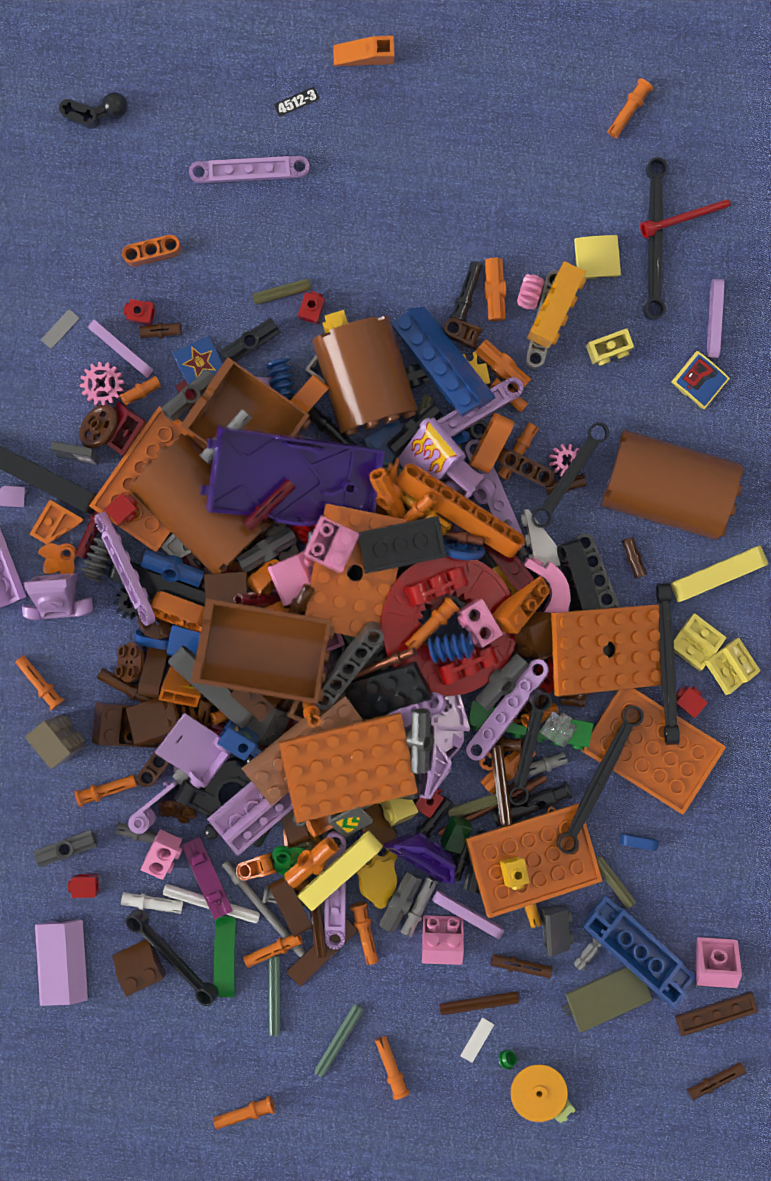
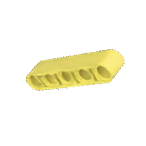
[670,545,769,602]
[297,831,383,911]

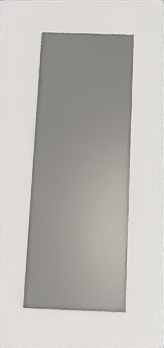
[41,309,79,349]

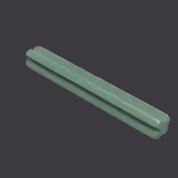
[269,955,280,1036]
[315,1004,363,1077]

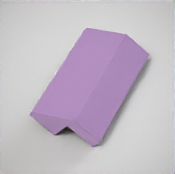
[0,529,26,608]
[207,781,293,856]
[35,919,88,1006]

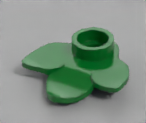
[273,846,306,877]

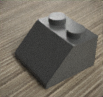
[246,703,291,746]
[542,905,573,957]

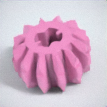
[517,274,544,310]
[549,444,579,477]

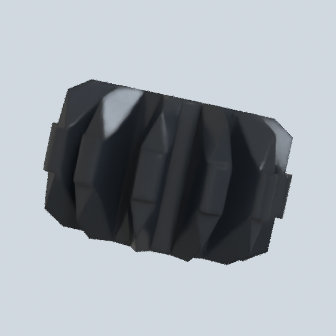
[114,588,149,620]

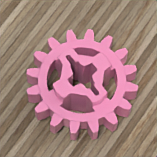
[80,362,125,406]

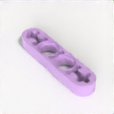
[707,279,724,358]
[88,320,154,378]
[432,890,505,939]

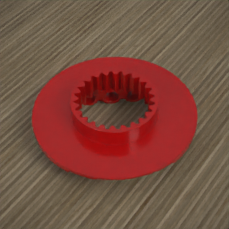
[380,556,516,696]

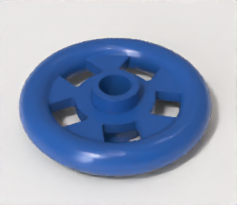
[443,538,485,560]

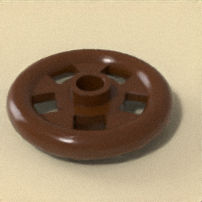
[79,404,118,449]

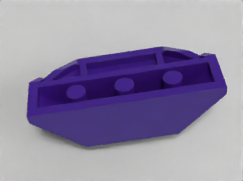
[383,833,456,884]

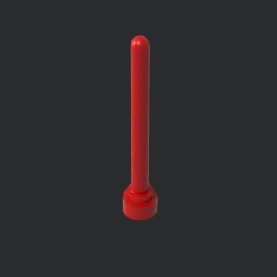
[640,199,731,238]

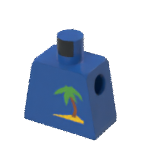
[217,720,265,760]

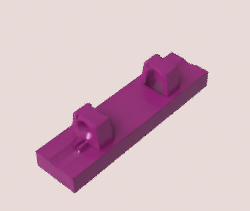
[181,837,233,920]

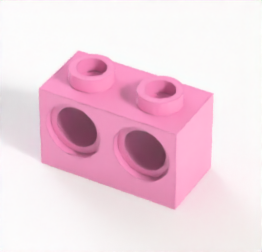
[456,599,503,648]
[141,829,183,880]

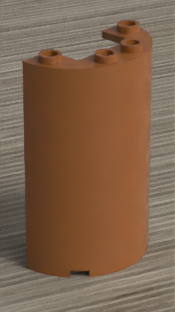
[601,429,744,540]
[130,433,275,574]
[191,598,335,704]

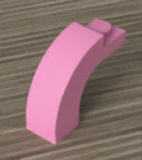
[523,557,570,613]

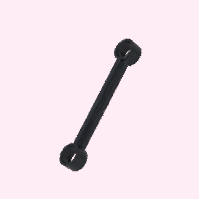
[531,422,609,528]
[508,688,552,805]
[125,909,219,1006]

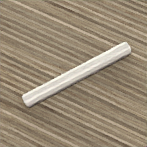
[163,884,260,923]

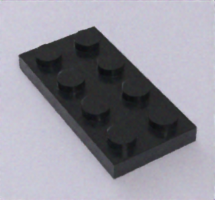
[357,516,447,574]
[345,661,433,719]

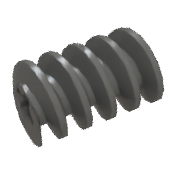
[80,538,112,583]

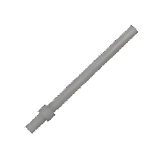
[221,860,305,957]

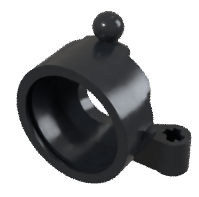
[174,755,271,848]

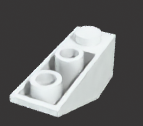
[521,509,560,567]

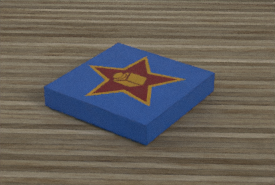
[172,336,223,385]

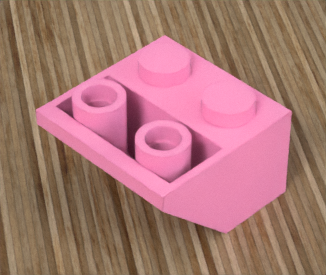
[303,516,359,573]
[422,915,464,965]

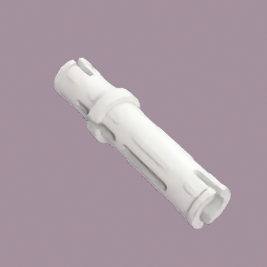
[121,892,183,914]

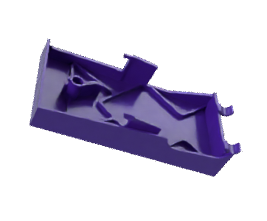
[200,426,385,526]

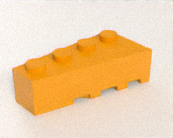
[527,261,587,349]

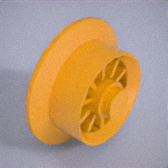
[510,1064,568,1122]

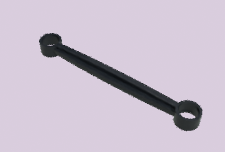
[643,157,668,321]
[656,583,680,745]
[556,705,644,854]

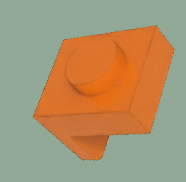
[306,815,336,837]

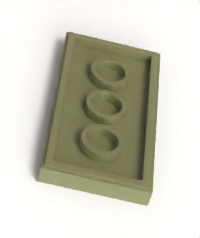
[565,966,652,1033]

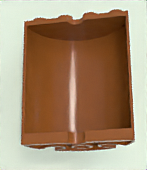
[312,316,418,436]
[180,357,311,444]

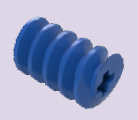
[266,358,296,401]
[429,632,474,663]

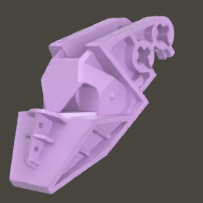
[418,695,470,799]

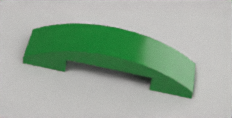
[214,916,236,997]

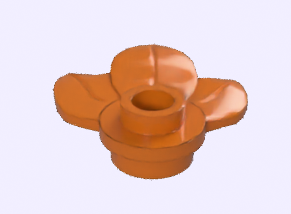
[38,543,76,574]

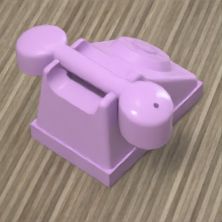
[440,460,495,523]
[22,573,93,620]

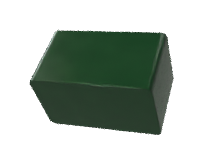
[440,815,472,854]

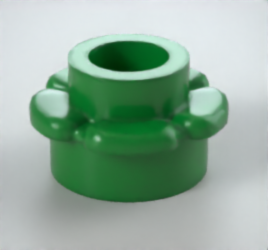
[499,1050,517,1070]

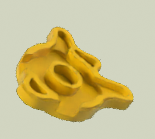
[356,850,397,909]

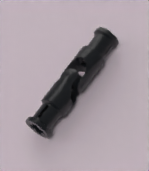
[491,781,573,827]

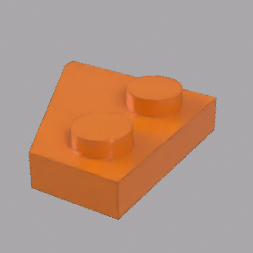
[30,500,85,544]

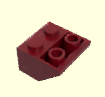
[99,401,148,456]

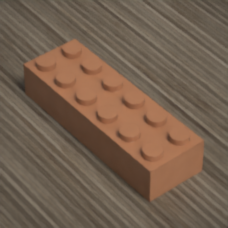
[241,694,364,806]

